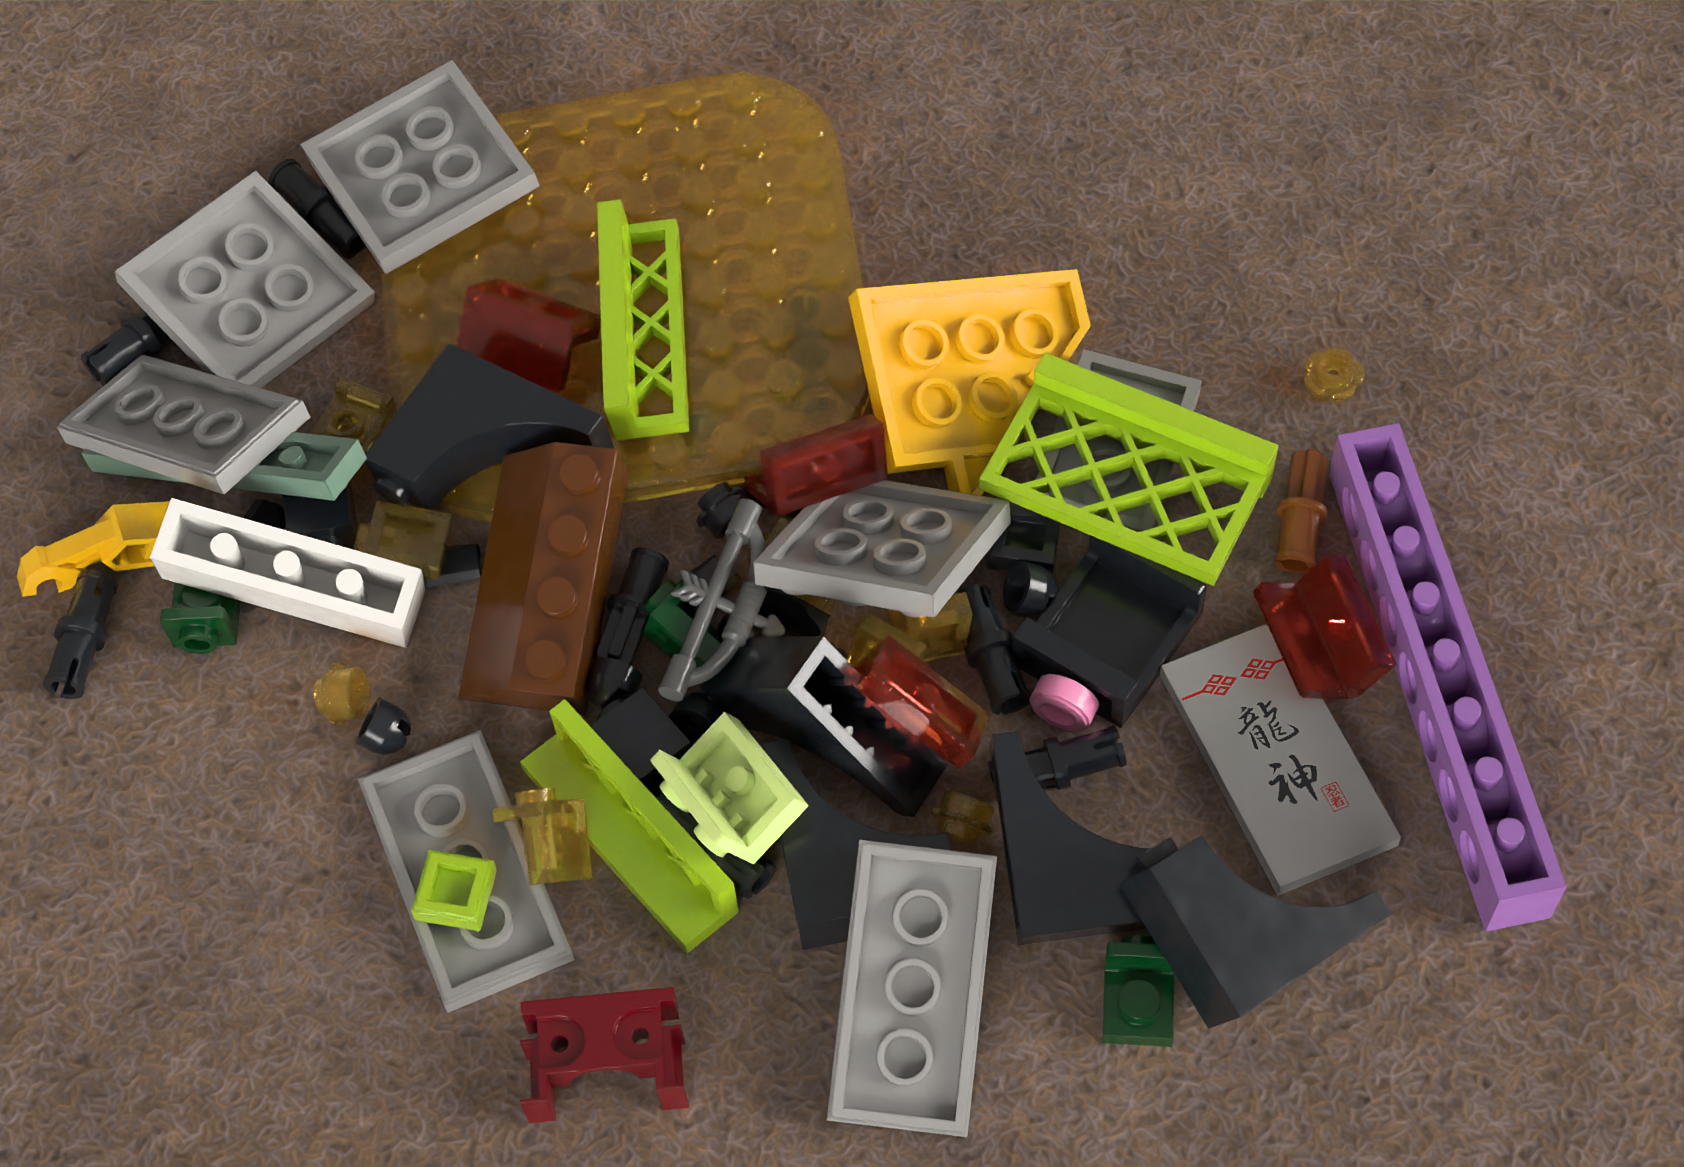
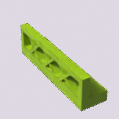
[597,199,689,441]
[520,699,739,954]

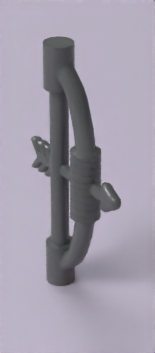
[658,499,785,702]

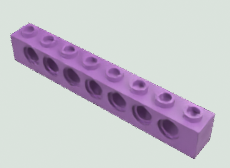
[1328,423,1567,932]

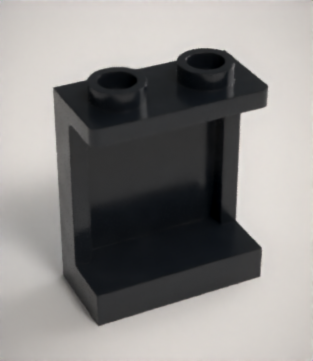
[1012,535,1207,728]

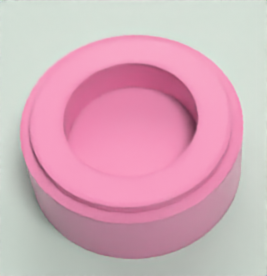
[1030,674,1099,732]

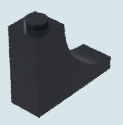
[365,343,614,514]
[700,636,948,817]
[989,731,1150,945]
[763,738,951,950]
[1120,835,1392,1029]

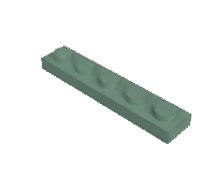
[81,432,367,501]

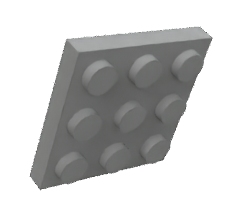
[300,60,540,274]
[115,171,375,388]
[753,473,1011,617]

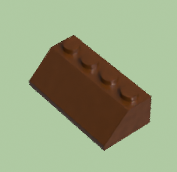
[458,442,628,715]

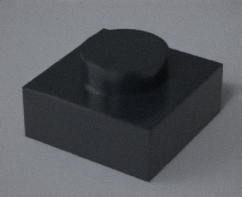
[990,502,1061,574]

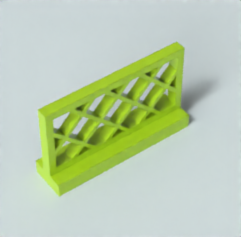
[979,352,1279,586]

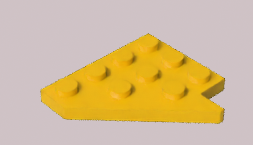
[848,269,1091,496]

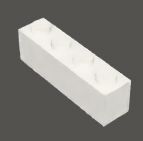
[150,498,426,648]

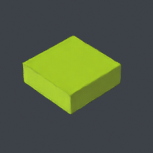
[411,850,497,931]

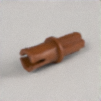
[1274,449,1328,574]

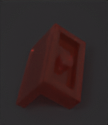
[456,278,601,393]
[744,414,888,516]
[1253,555,1397,699]
[854,634,991,769]

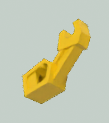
[17,501,170,597]

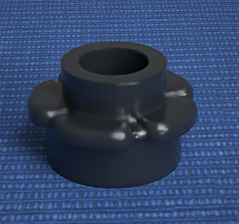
[696,482,748,539]

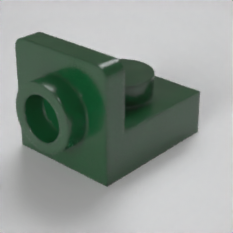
[642,571,721,668]
[160,582,241,654]
[1102,935,1174,1047]

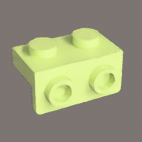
[650,712,809,864]

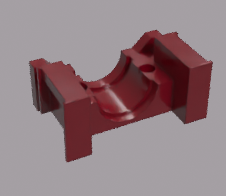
[520,987,689,1123]

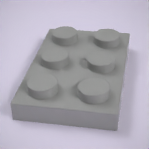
[1036,349,1202,532]

